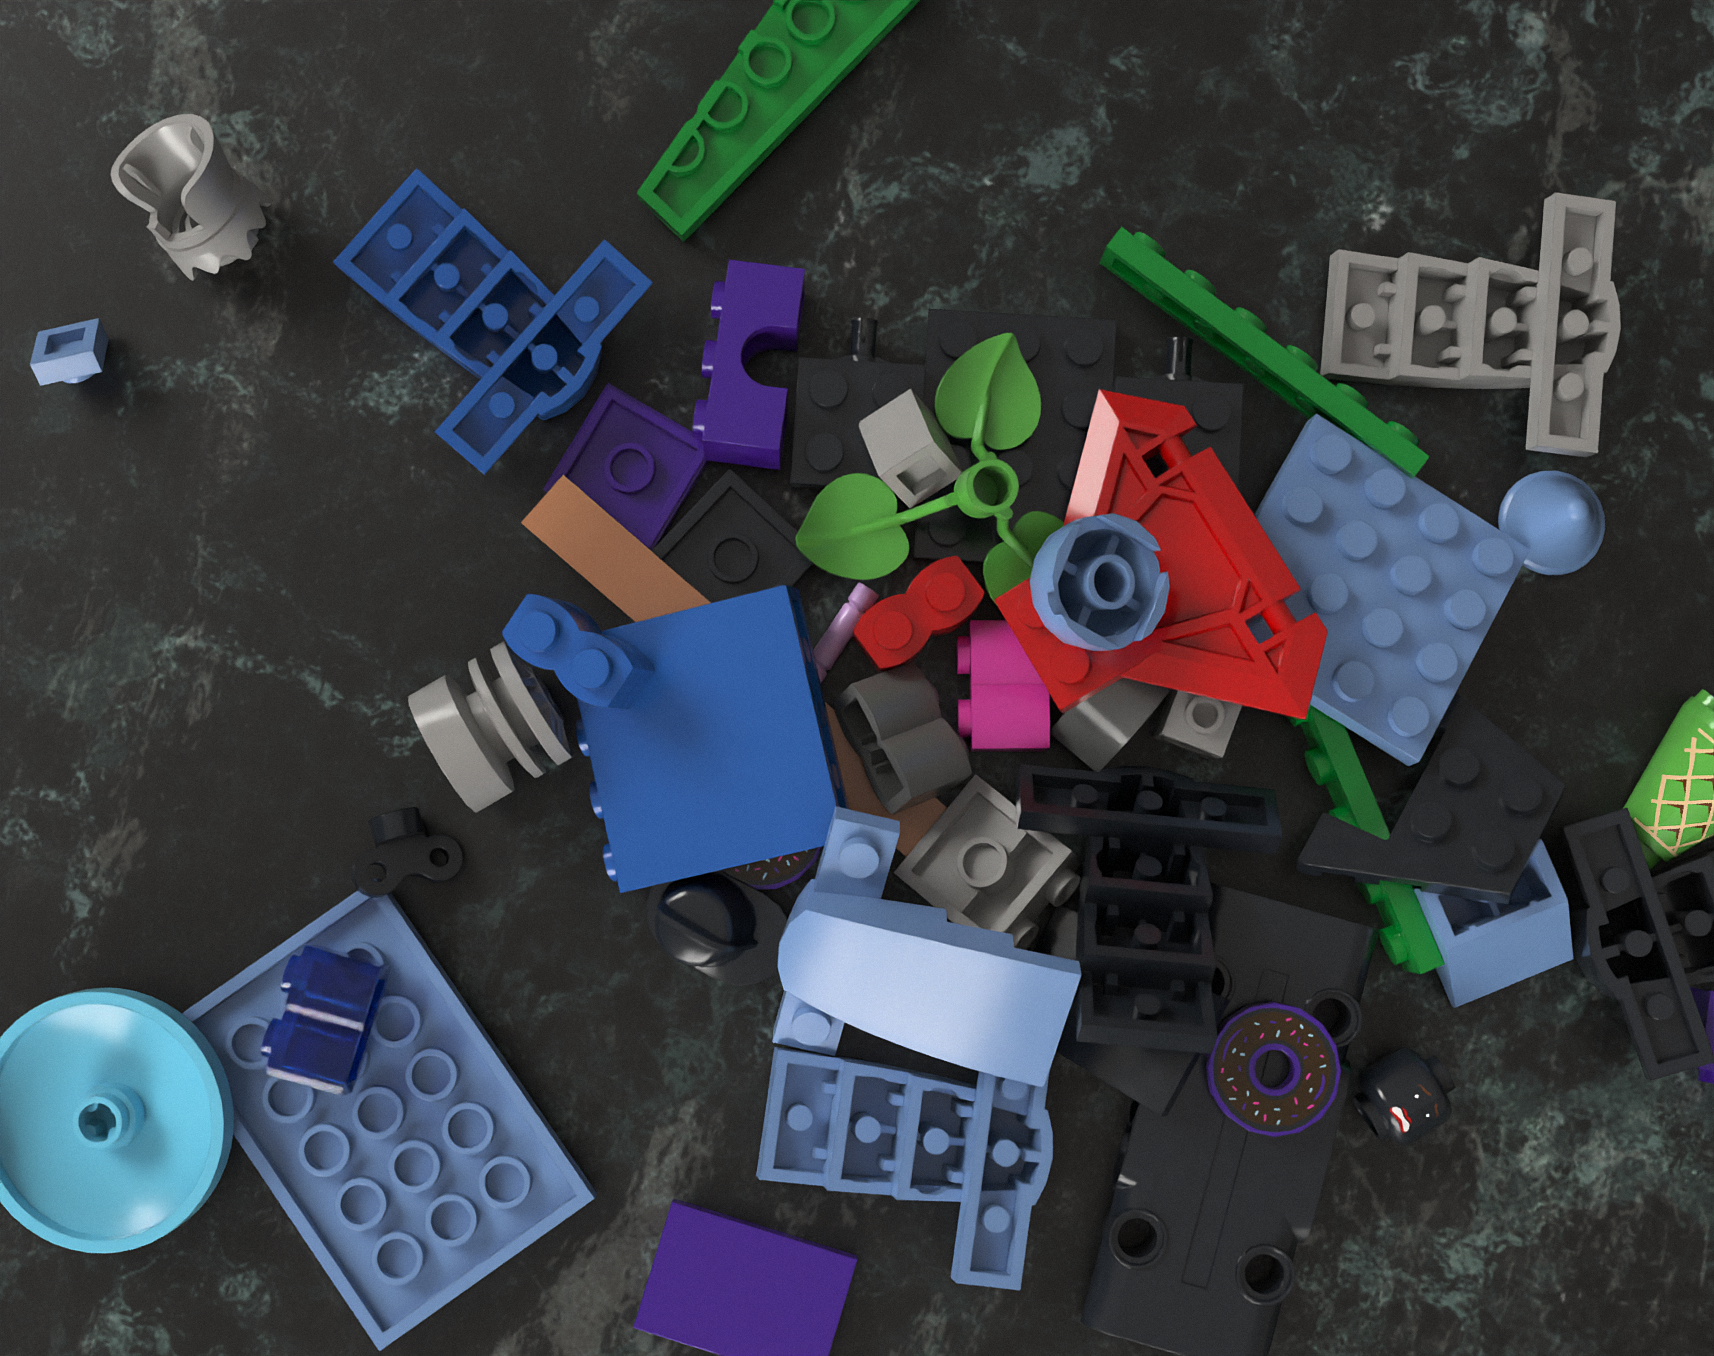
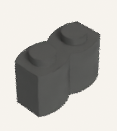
[833,662,972,815]

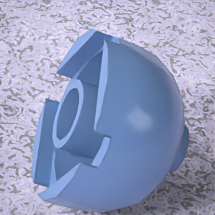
[1030,513,1170,651]

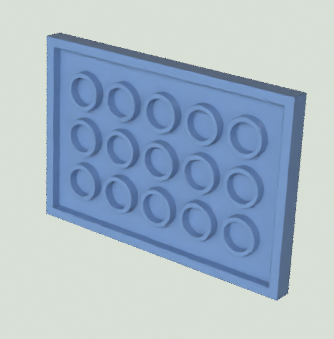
[182,878,598,1351]

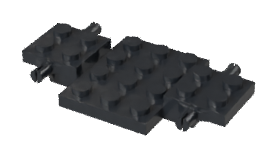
[790,309,1244,565]

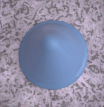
[1498,470,1605,575]

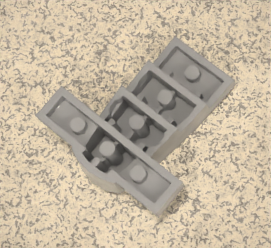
[1320,193,1621,457]

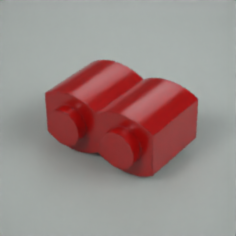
[853,556,985,674]

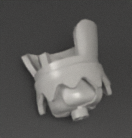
[110,114,273,281]

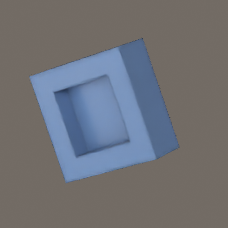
[30,318,109,386]

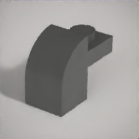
[1050,678,1171,772]

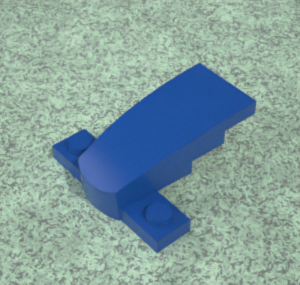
[333,168,653,476]

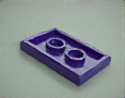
[633,1199,858,1356]

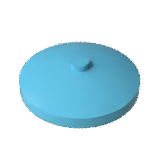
[0,988,234,1253]

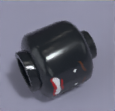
[1352,1047,1456,1146]

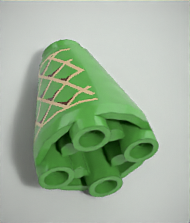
[1623,689,1714,870]

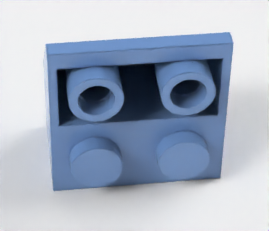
[1412,839,1573,1008]

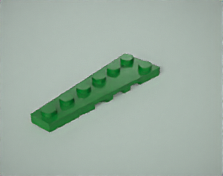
[637,0,920,242]

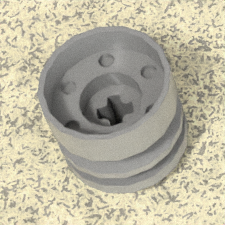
[408,641,574,813]

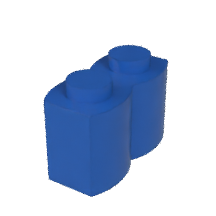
[502,594,655,709]

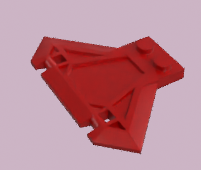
[994,389,1328,720]

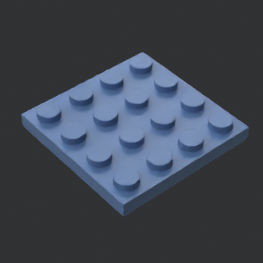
[1247,414,1530,766]

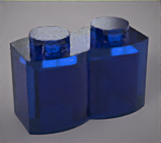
[261,945,391,1096]

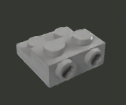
[894,774,1082,950]

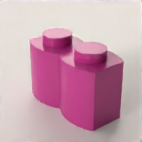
[956,620,1050,752]

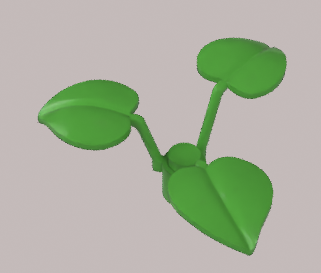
[795,333,1064,605]

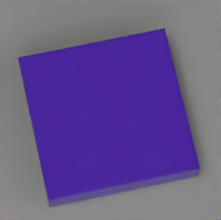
[543,383,710,551]

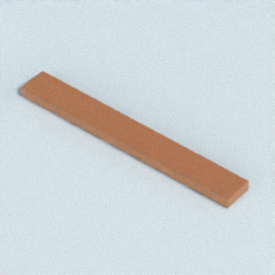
[521,475,947,857]

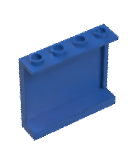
[576,585,849,893]

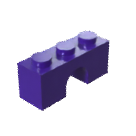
[693,260,805,470]

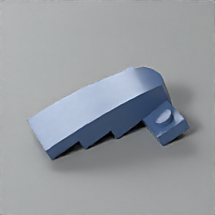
[772,806,1081,1088]
[756,1047,1053,1290]

